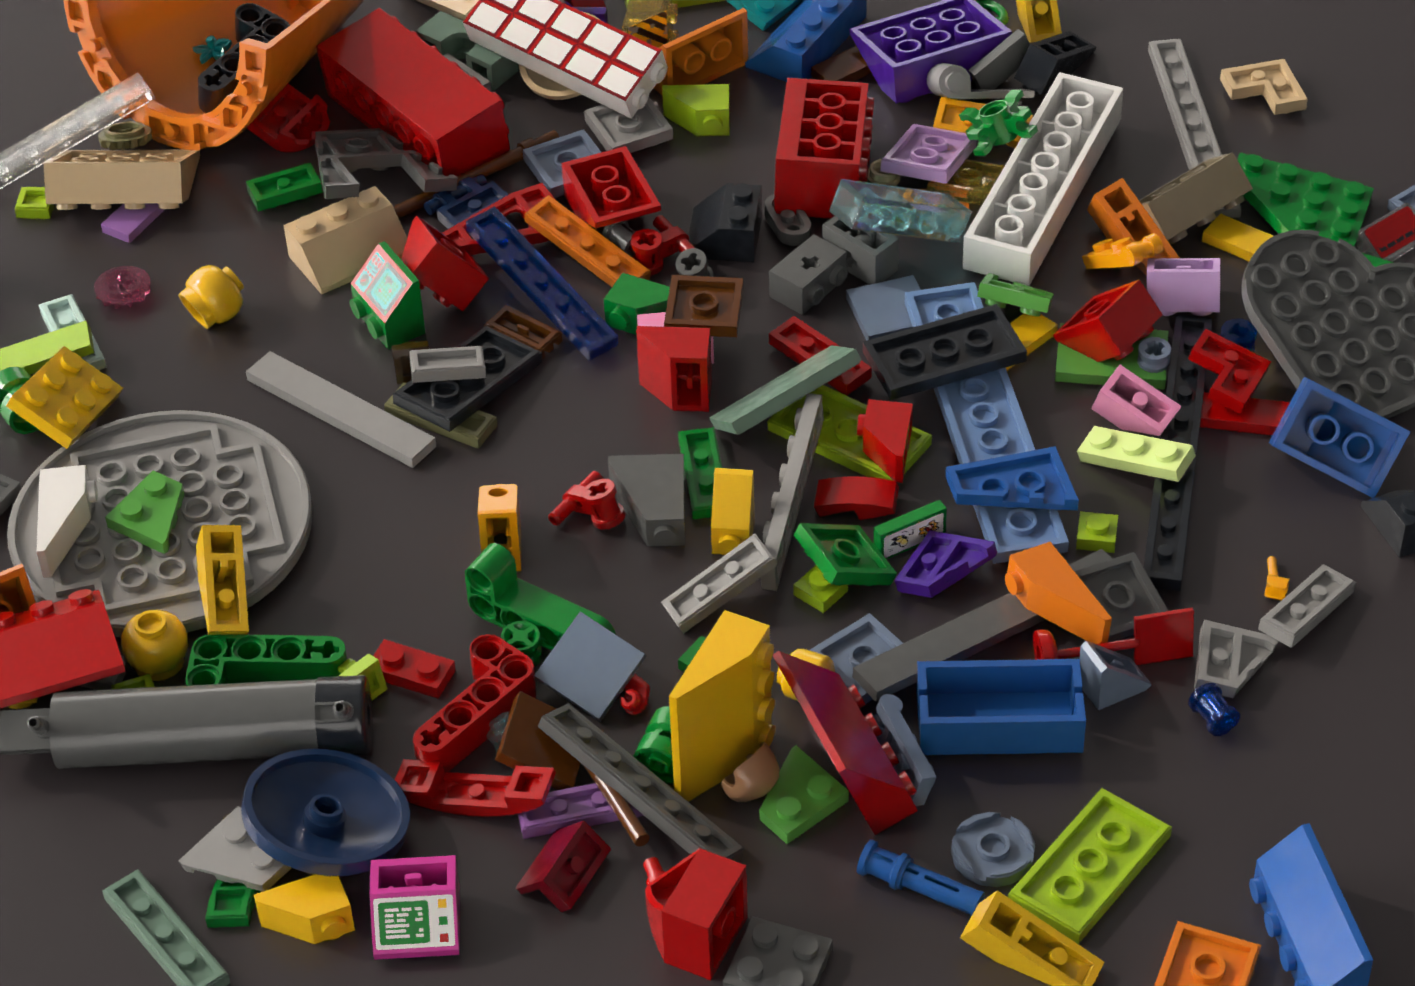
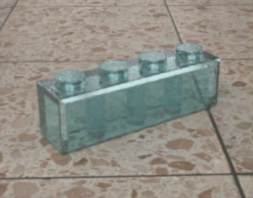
[829,179,972,243]

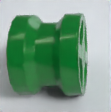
[501,621,542,667]

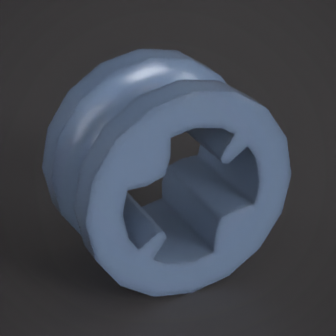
[1137,337,1171,373]

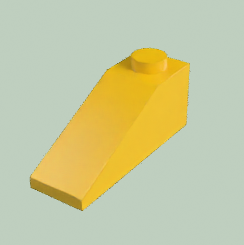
[196,525,249,635]
[960,890,1104,986]

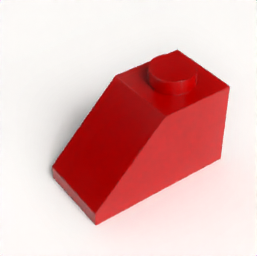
[857,399,913,483]

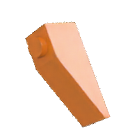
[1087,178,1180,276]
[1005,542,1112,644]

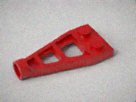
[442,183,557,255]

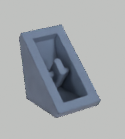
[1079,641,1152,710]

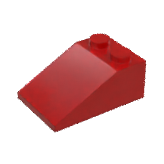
[561,146,661,228]

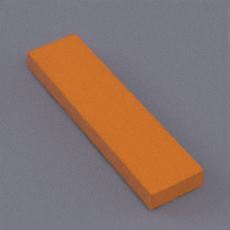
[525,195,651,287]

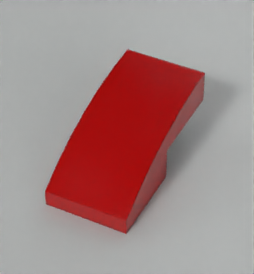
[814,476,899,520]

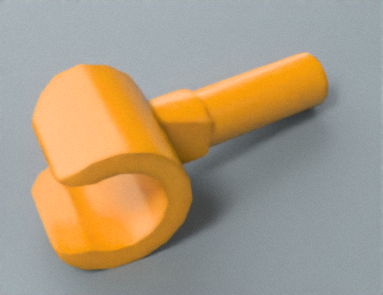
[1264,556,1290,601]

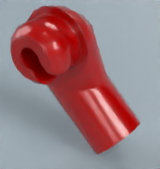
[620,673,650,715]

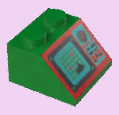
[349,241,426,350]

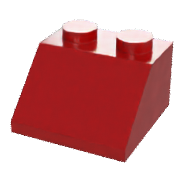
[401,216,489,311]
[1053,279,1163,362]

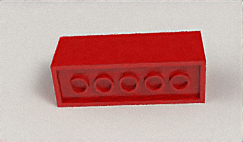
[316,8,510,176]

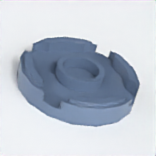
[951,812,1035,887]

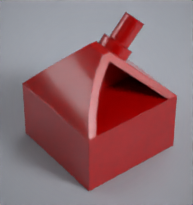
[643,848,748,980]

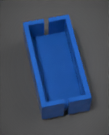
[916,659,1086,755]

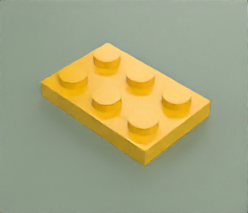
[6,346,123,449]

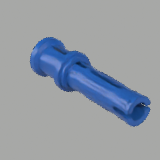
[857,839,985,916]

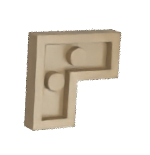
[1220,59,1308,115]

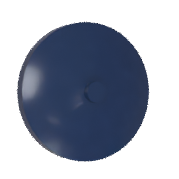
[241,749,410,876]

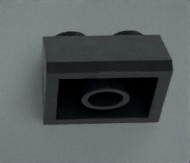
[688,183,762,262]

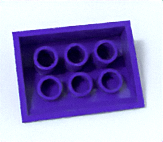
[850,0,1012,103]

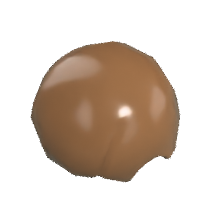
[720,742,780,802]

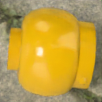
[178,265,244,329]
[121,609,188,681]

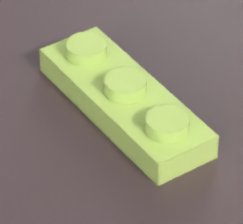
[1077,426,1196,482]

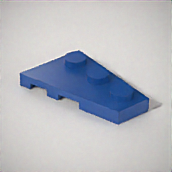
[946,446,1079,511]

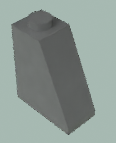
[608,454,685,546]

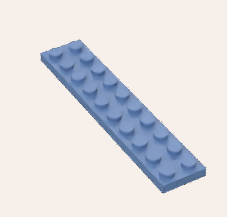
[905,282,1069,564]

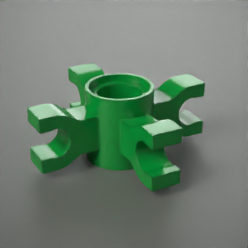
[959,90,1038,156]

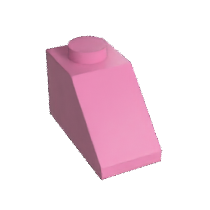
[1091,365,1182,436]

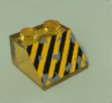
[622,0,679,48]

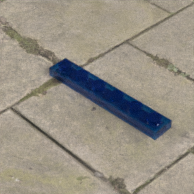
[466,206,618,361]

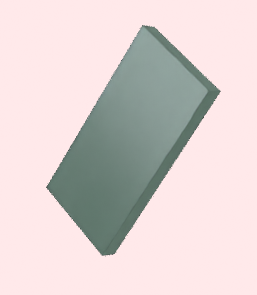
[709,345,861,435]

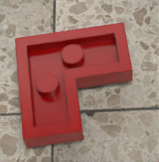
[1188,329,1271,414]

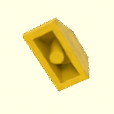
[1016,0,1062,43]
[711,468,755,555]
[254,874,355,944]

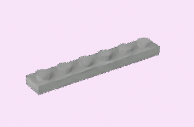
[761,394,824,591]

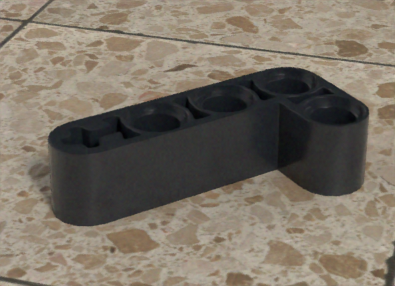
[198,3,290,113]

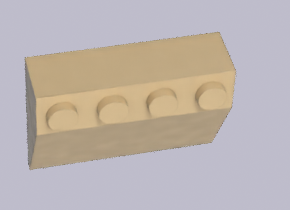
[43,149,200,210]

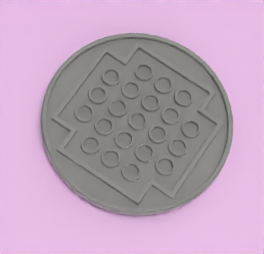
[7,410,313,637]

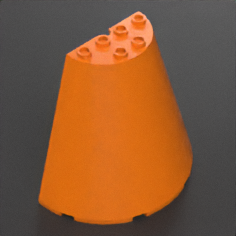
[64,0,364,150]

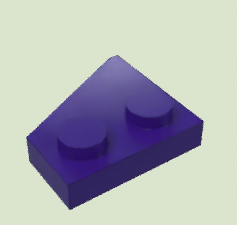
[895,530,997,598]

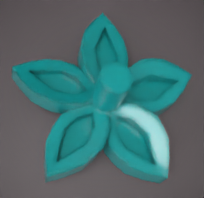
[192,35,232,64]

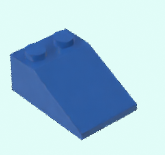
[1269,377,1411,498]

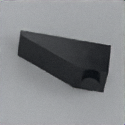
[1014,31,1097,95]

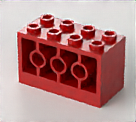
[774,78,874,218]

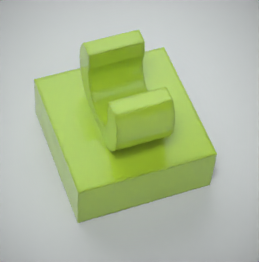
[338,654,388,701]

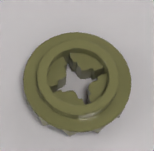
[98,121,152,151]

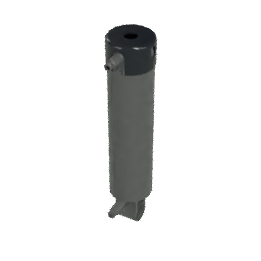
[0,675,373,769]

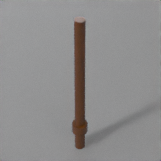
[393,130,559,219]

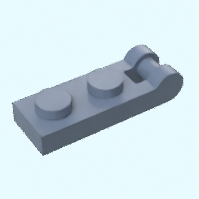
[873,694,937,806]

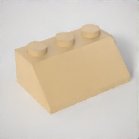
[284,186,407,294]

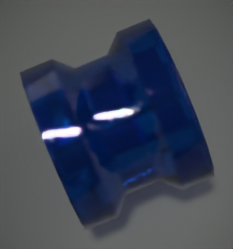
[1220,319,1257,353]

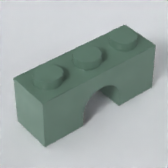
[416,11,518,91]

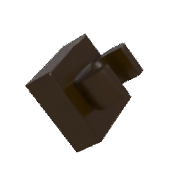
[392,341,429,384]

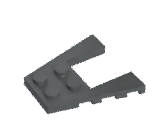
[315,128,458,199]

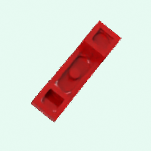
[395,759,556,817]

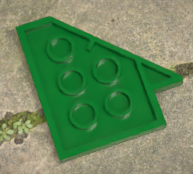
[1237,152,1374,247]

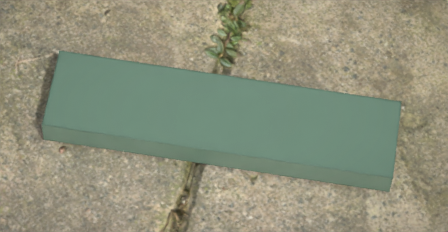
[102,869,230,986]

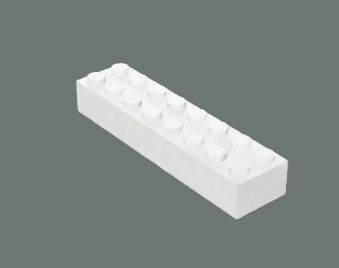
[963,72,1123,286]

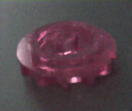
[94,266,151,309]

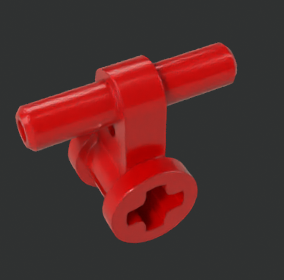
[631,215,695,276]
[548,471,626,530]

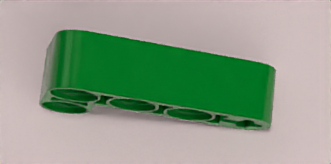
[465,543,616,651]
[186,634,347,686]

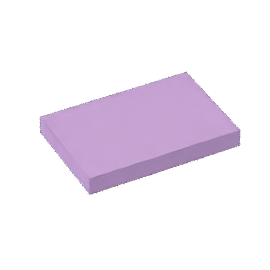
[880,124,977,184]

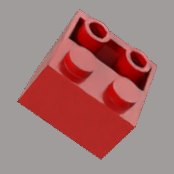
[636,326,712,412]

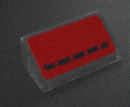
[1356,203,1415,262]

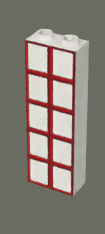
[463,0,668,119]

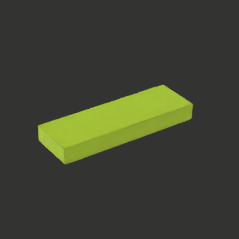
[0,320,95,375]

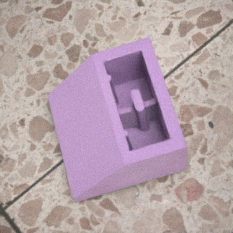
[1147,258,1220,316]

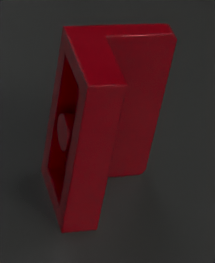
[516,820,611,912]

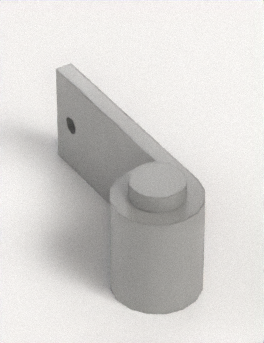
[927,63,1035,105]

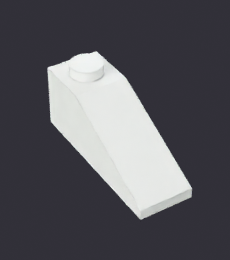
[36,465,98,578]

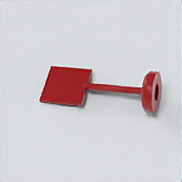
[1033,607,1194,665]

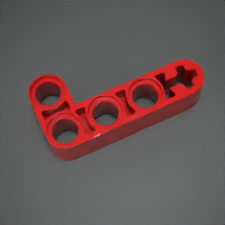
[413,634,537,772]

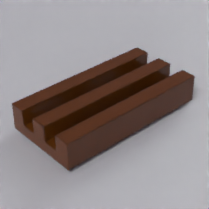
[484,305,563,360]

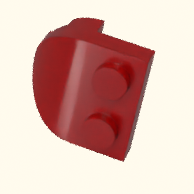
[247,84,330,152]

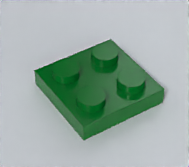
[794,523,897,586]

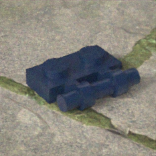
[424,174,509,229]

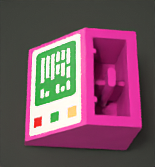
[370,855,460,960]

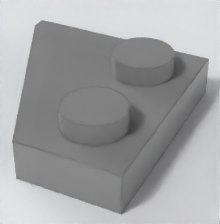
[1194,620,1278,698]
[178,806,291,892]

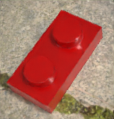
[373,639,456,699]

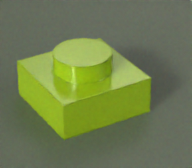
[1076,511,1118,553]
[793,565,848,613]

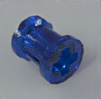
[1188,682,1241,736]

